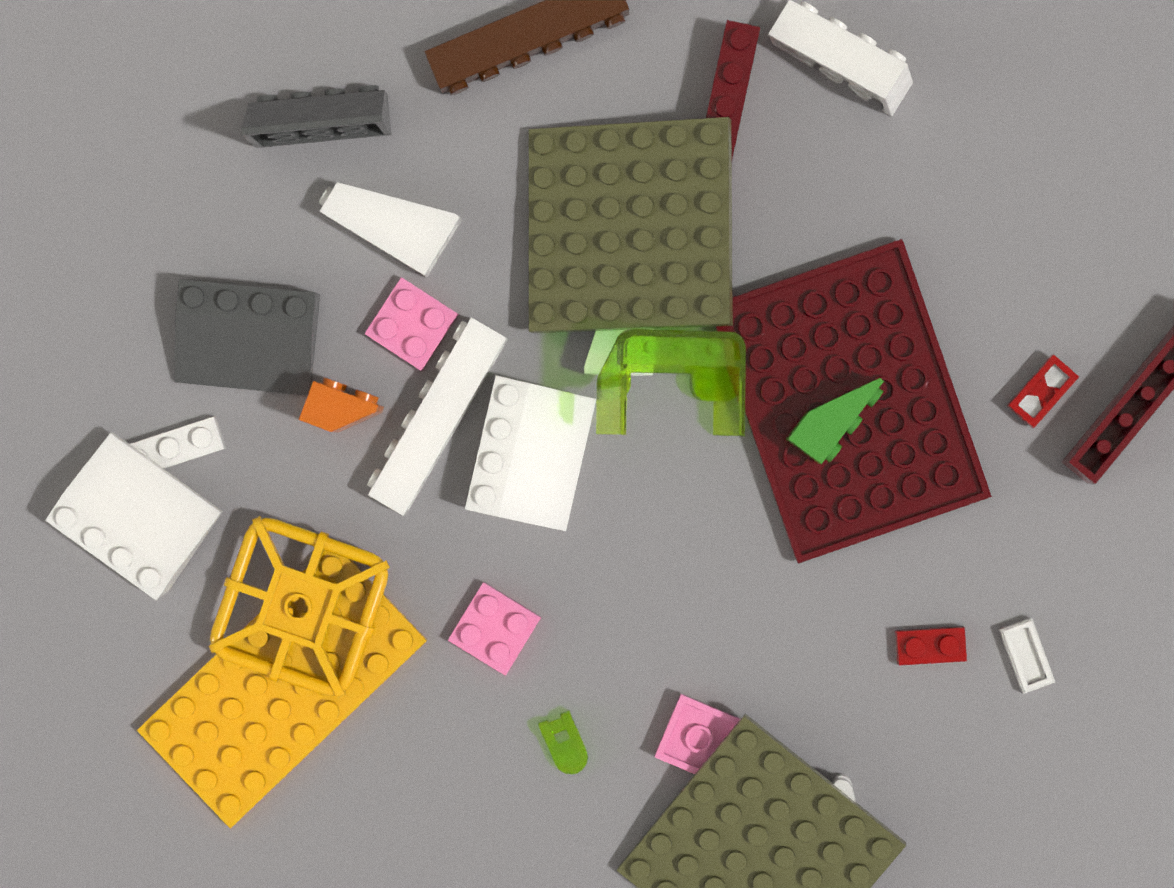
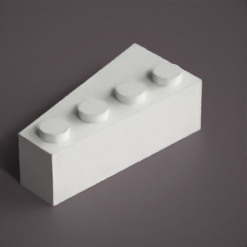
[768,0,913,117]

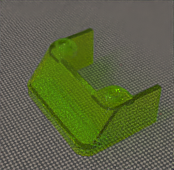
[596,329,746,436]

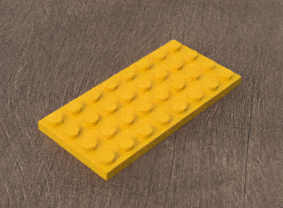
[137,551,427,829]

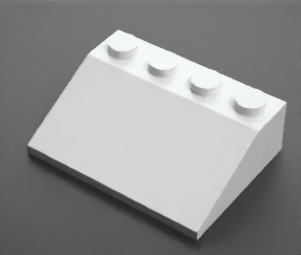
[465,375,596,531]
[45,432,223,601]

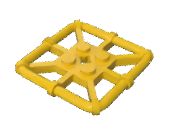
[208,516,390,698]

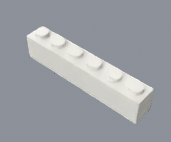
[367,317,508,516]

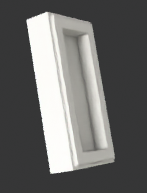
[998,618,1055,694]

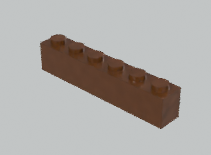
[424,0,630,96]

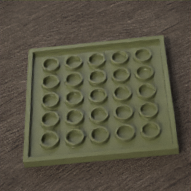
[529,117,733,333]
[617,714,906,888]

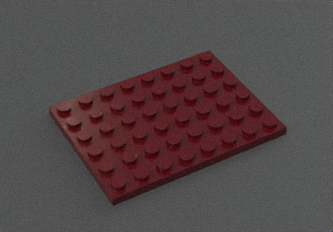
[715,239,992,564]

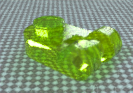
[538,710,588,774]

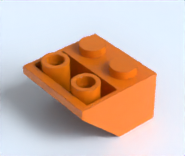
[299,377,384,433]

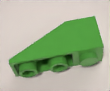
[786,378,884,464]

